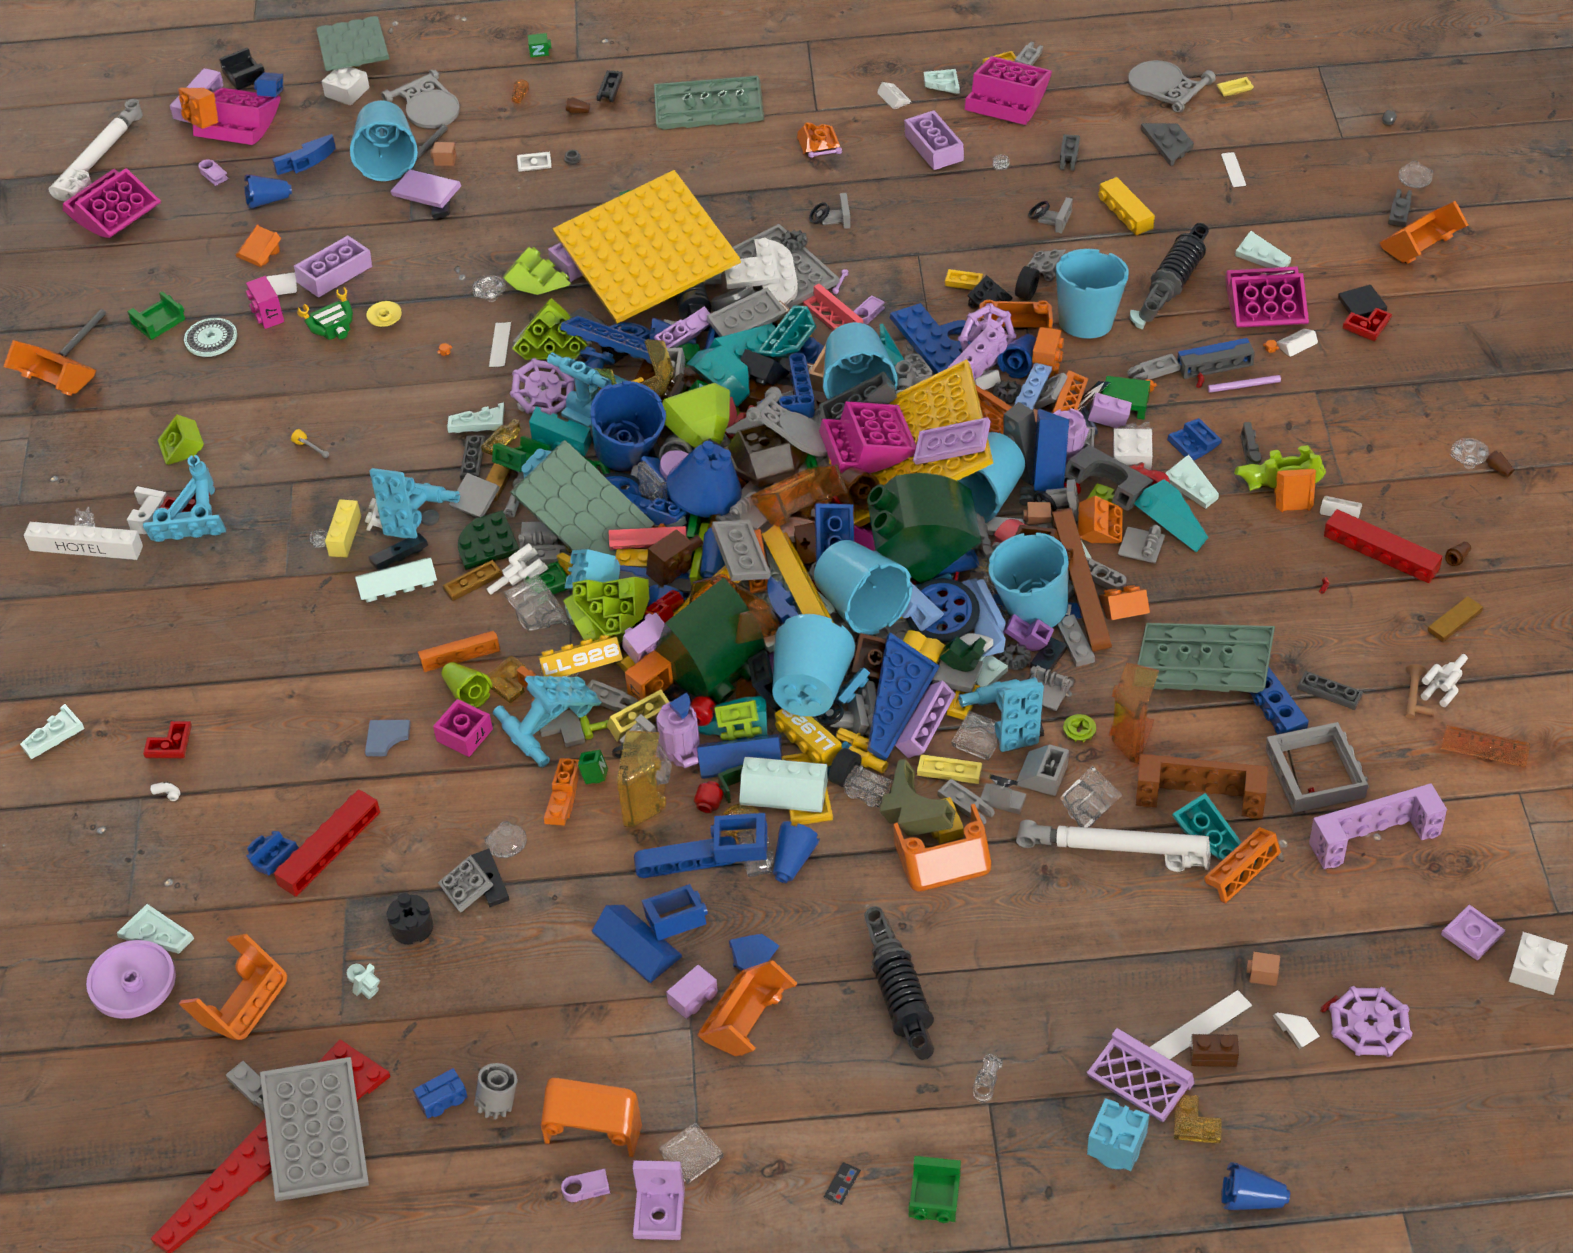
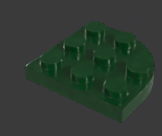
[458,510,519,570]

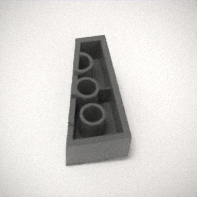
[1003,402,1036,485]

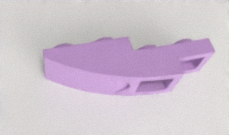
[654,307,710,349]

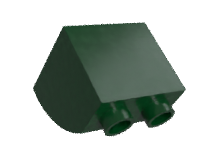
[867,473,982,584]
[655,577,766,704]

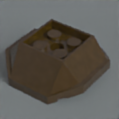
[724,423,808,487]

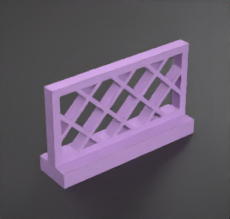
[1087,1028,1194,1122]

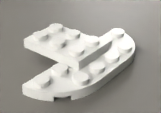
[725,238,798,306]

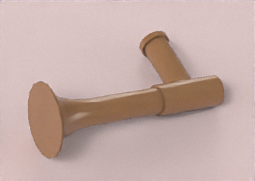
[1406,664,1435,719]

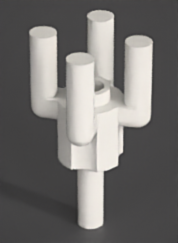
[487,543,549,595]
[1421,654,1468,707]

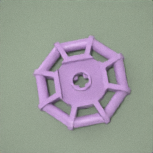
[958,303,1016,370]
[510,358,575,415]
[1329,986,1412,1057]

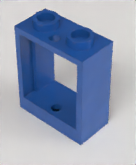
[710,813,768,863]
[642,884,708,941]

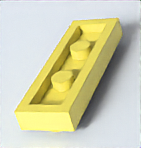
[917,755,982,784]

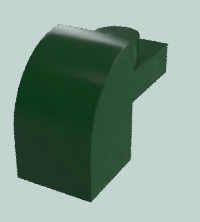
[939,636,986,672]

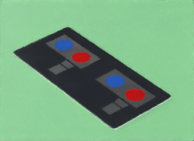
[824,1162,861,1205]

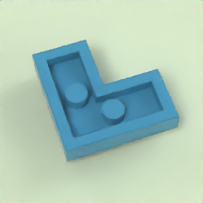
[835,668,870,705]

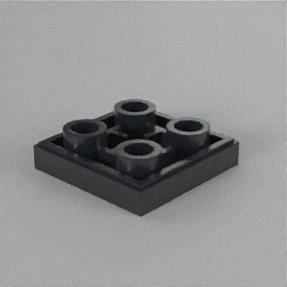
[1338,284,1387,317]

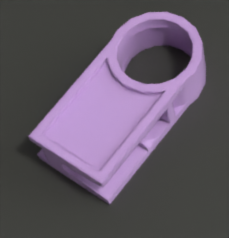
[199,159,228,186]
[853,295,885,325]
[561,1169,610,1202]

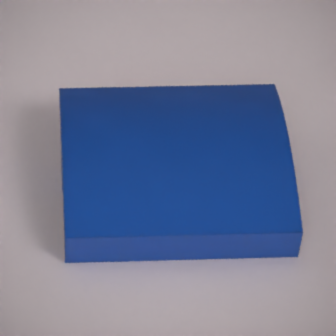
[1167,418,1222,461]

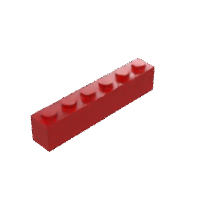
[1324,509,1443,583]
[274,789,381,897]

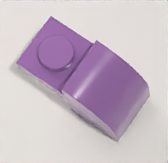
[1004,614,1054,651]

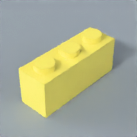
[325,499,361,558]
[607,690,669,742]

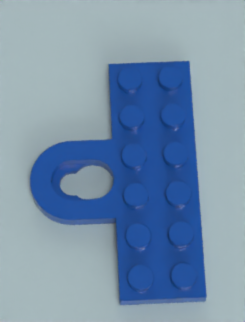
[890,303,973,374]
[560,316,664,364]

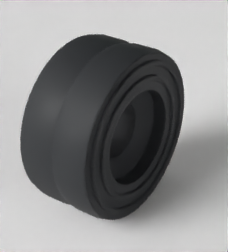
[1015,266,1040,300]
[829,748,861,788]

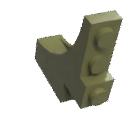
[880,759,956,836]

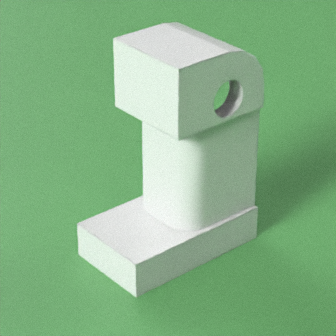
[127,486,167,534]

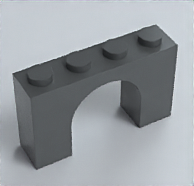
[1065,445,1153,511]

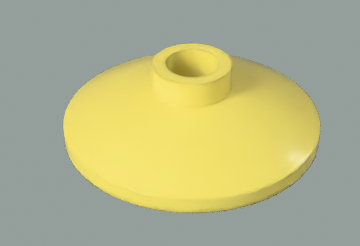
[367,301,402,327]

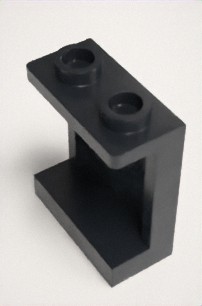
[219,48,265,90]
[748,650,782,712]

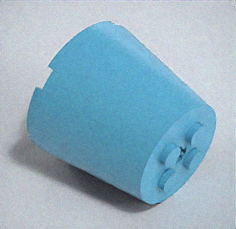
[350,101,417,181]
[1056,249,1129,338]
[823,322,898,400]
[958,432,1025,523]
[989,533,1068,628]
[814,540,913,635]
[772,614,855,716]

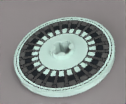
[184,318,237,357]

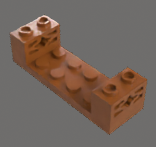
[1136,754,1268,819]

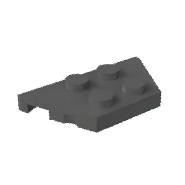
[1141,123,1194,166]

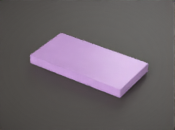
[390,170,461,208]
[913,417,991,465]

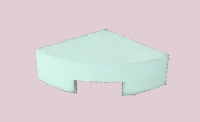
[1130,310,1146,329]

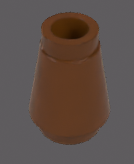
[566,97,590,113]
[1486,450,1515,478]
[1445,541,1471,566]

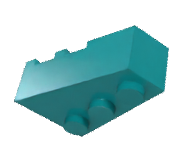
[529,406,592,456]

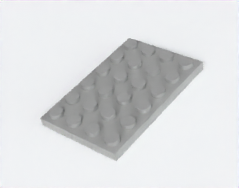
[732,224,840,309]
[260,1057,369,1202]

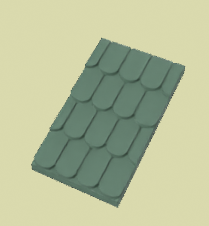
[317,16,389,71]
[654,76,764,130]
[510,440,654,556]
[1132,623,1275,693]

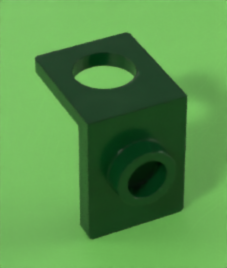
[718,764,743,804]

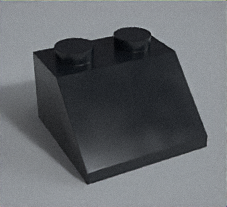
[740,349,790,386]

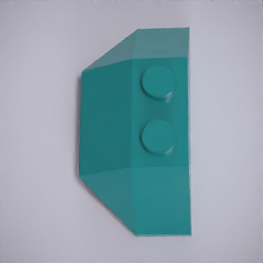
[757,305,817,358]
[687,345,750,407]

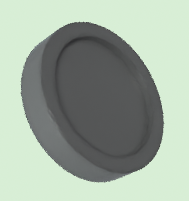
[421,509,439,526]

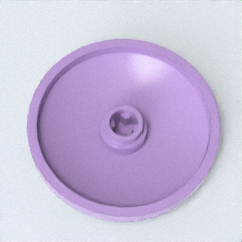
[86,940,176,1019]

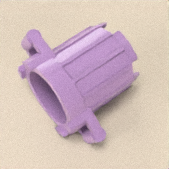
[1053,408,1089,465]
[656,702,700,768]

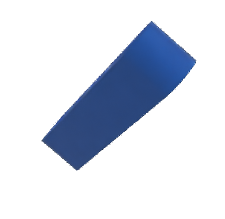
[634,836,736,878]

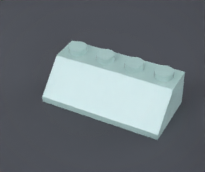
[355,557,437,602]
[739,757,828,813]

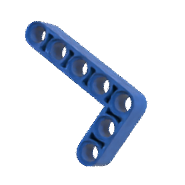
[760,353,815,418]

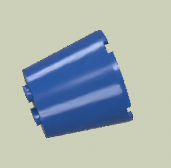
[590,381,666,472]

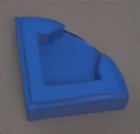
[670,693,691,719]

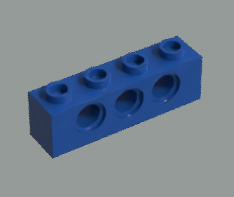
[1249,666,1309,735]

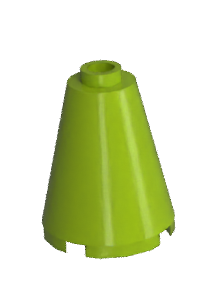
[441,662,492,708]

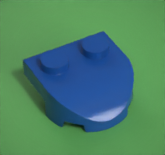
[246,831,299,875]

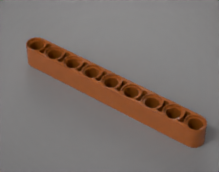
[1052,508,1112,652]

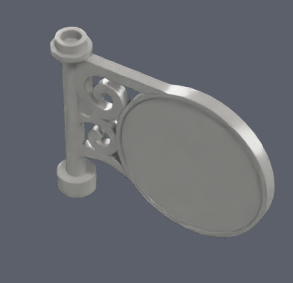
[1129,60,1216,112]
[381,69,460,129]
[746,387,828,456]

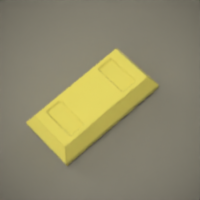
[1216,77,1254,97]

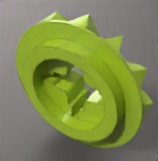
[1063,714,1096,742]

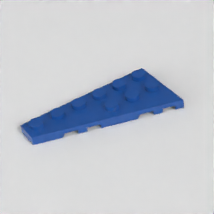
[867,633,940,761]

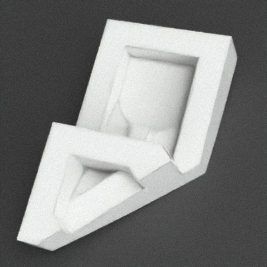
[1273,1013,1319,1049]

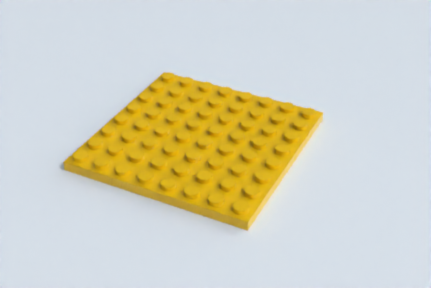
[553,170,741,324]
[853,359,993,526]

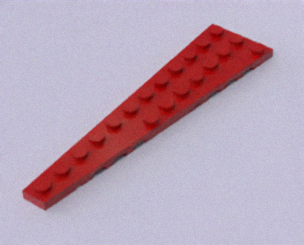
[151,1039,391,1253]

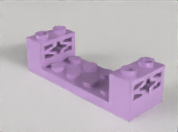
[1309,784,1447,869]

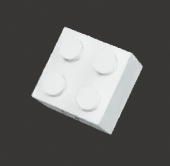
[322,67,370,106]
[1113,429,1152,470]
[1509,932,1568,995]

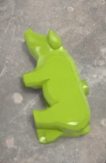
[1234,445,1326,491]

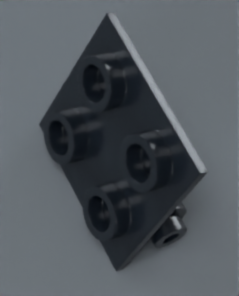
[967,275,1013,308]

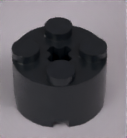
[386,893,433,945]

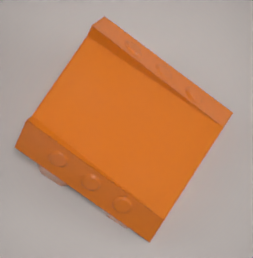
[797,122,840,154]
[235,224,281,267]
[1274,469,1316,513]

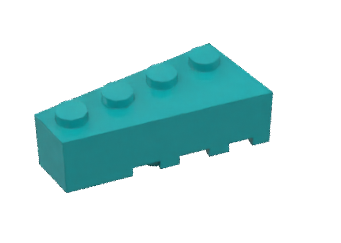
[709,323,776,360]

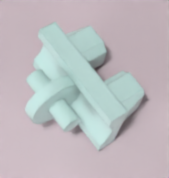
[347,964,380,999]

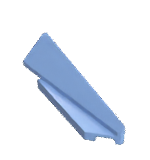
[874,551,944,631]
[962,578,1006,657]

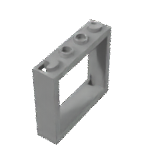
[1265,722,1369,813]

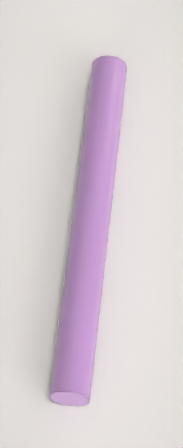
[1208,375,1281,393]

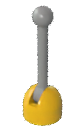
[291,429,329,458]

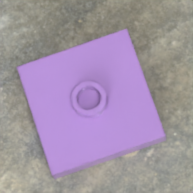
[1441,905,1505,961]

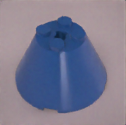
[666,441,742,517]

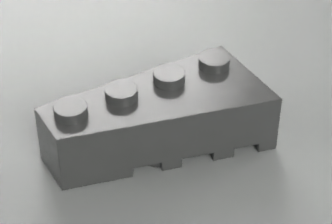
[819,371,897,420]

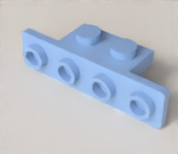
[1015,363,1052,410]

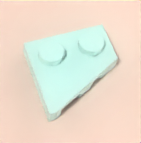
[924,69,960,94]

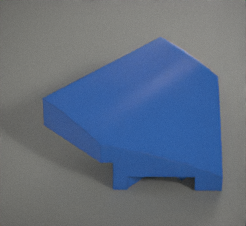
[729,934,779,971]

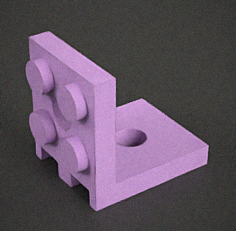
[633,1161,685,1240]

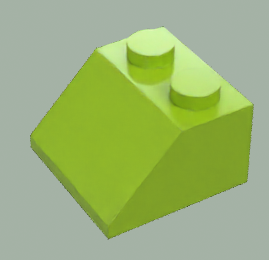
[158,414,204,465]

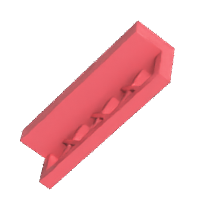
[803,284,863,331]
[609,526,686,550]

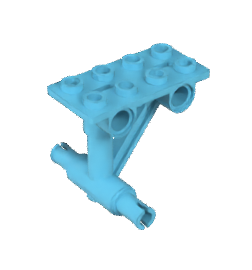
[547,353,627,427]
[143,455,226,542]
[369,468,460,538]
[493,675,602,767]
[958,677,1044,752]

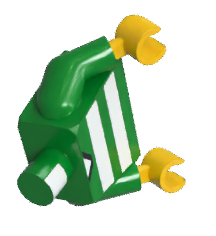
[297,287,353,340]

